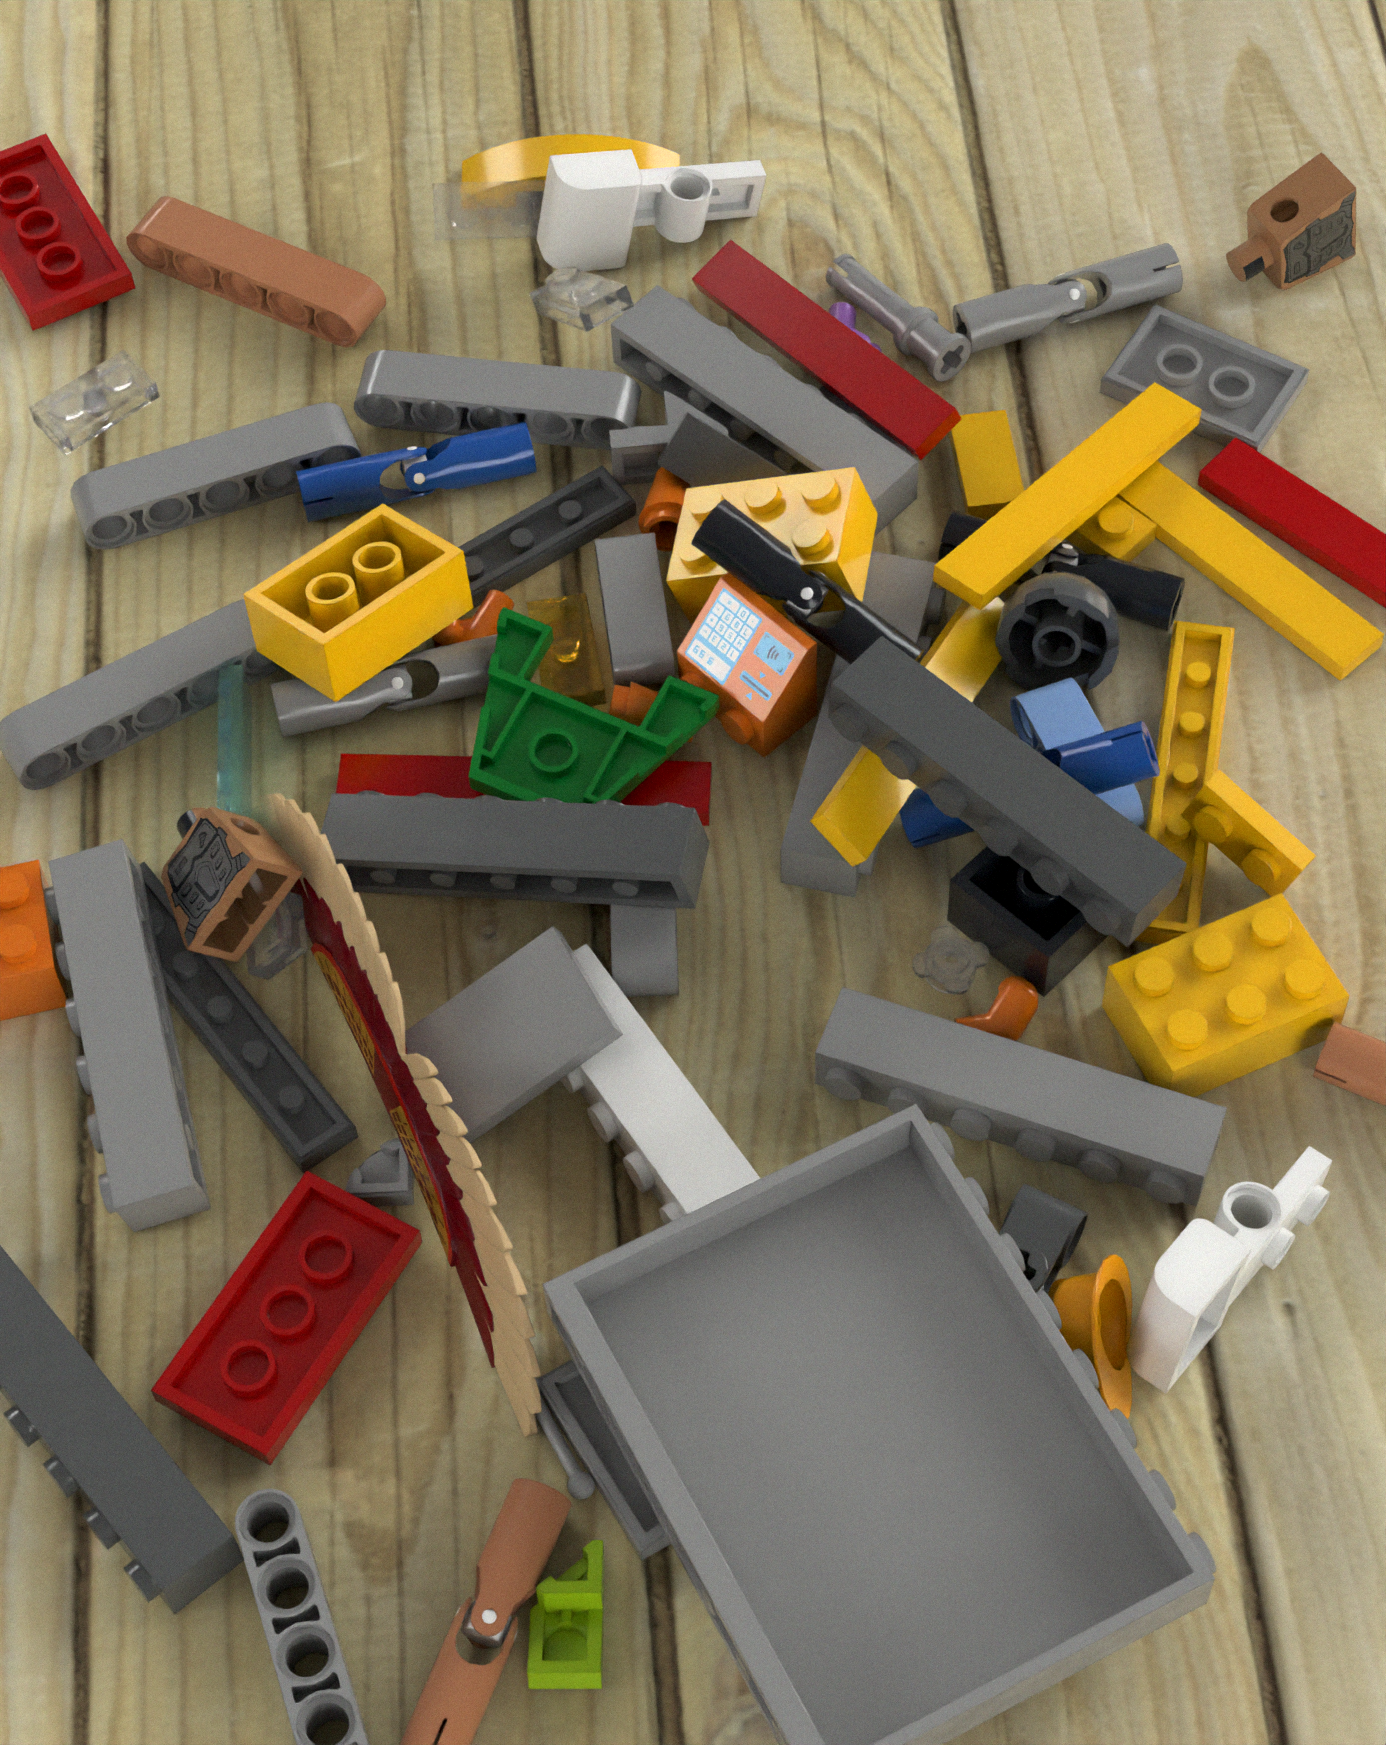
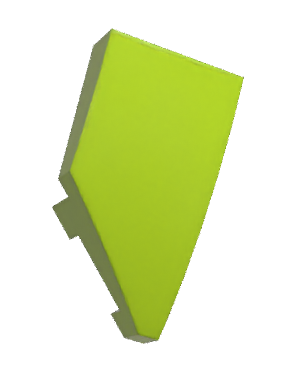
[527,1540,604,1689]

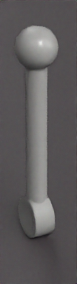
[535,1377,595,1500]

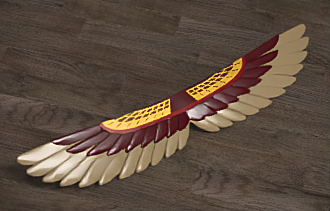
[251,793,542,1437]

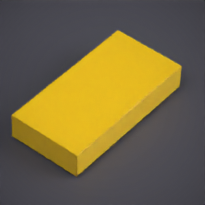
[948,410,1024,518]

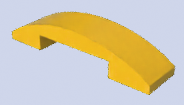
[461,134,680,209]

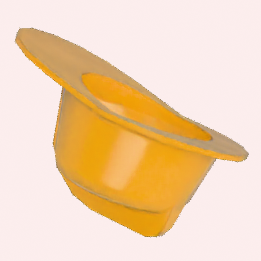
[1048,1254,1133,1419]

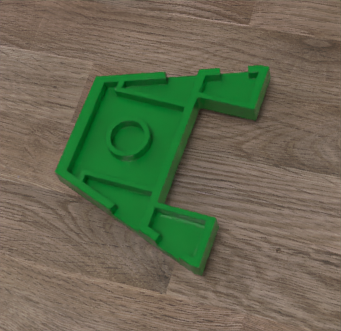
[468,607,720,804]

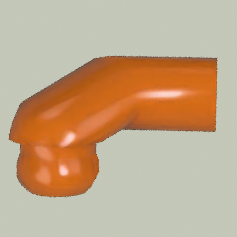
[431,589,514,647]
[954,976,1039,1041]

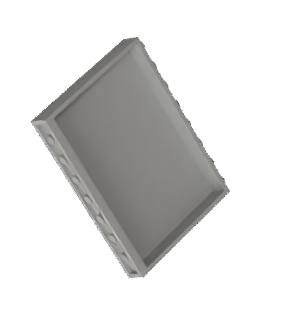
[542,1104,1216,1745]

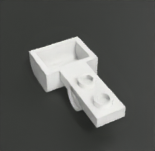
[536,149,766,272]
[1126,1146,1332,1394]

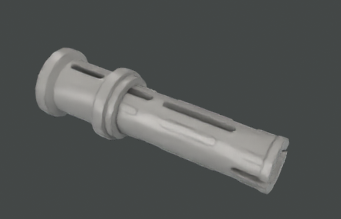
[826,254,971,382]

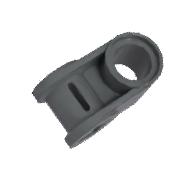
[999,1184,1088,1294]

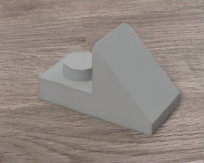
[609,391,728,485]

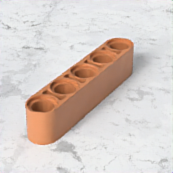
[126,196,386,348]

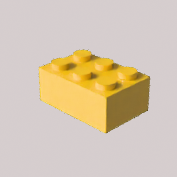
[666,467,878,626]
[243,503,474,702]
[1102,893,1350,1097]

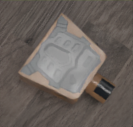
[1226,153,1356,290]
[161,807,303,963]

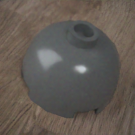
[995,571,1120,691]

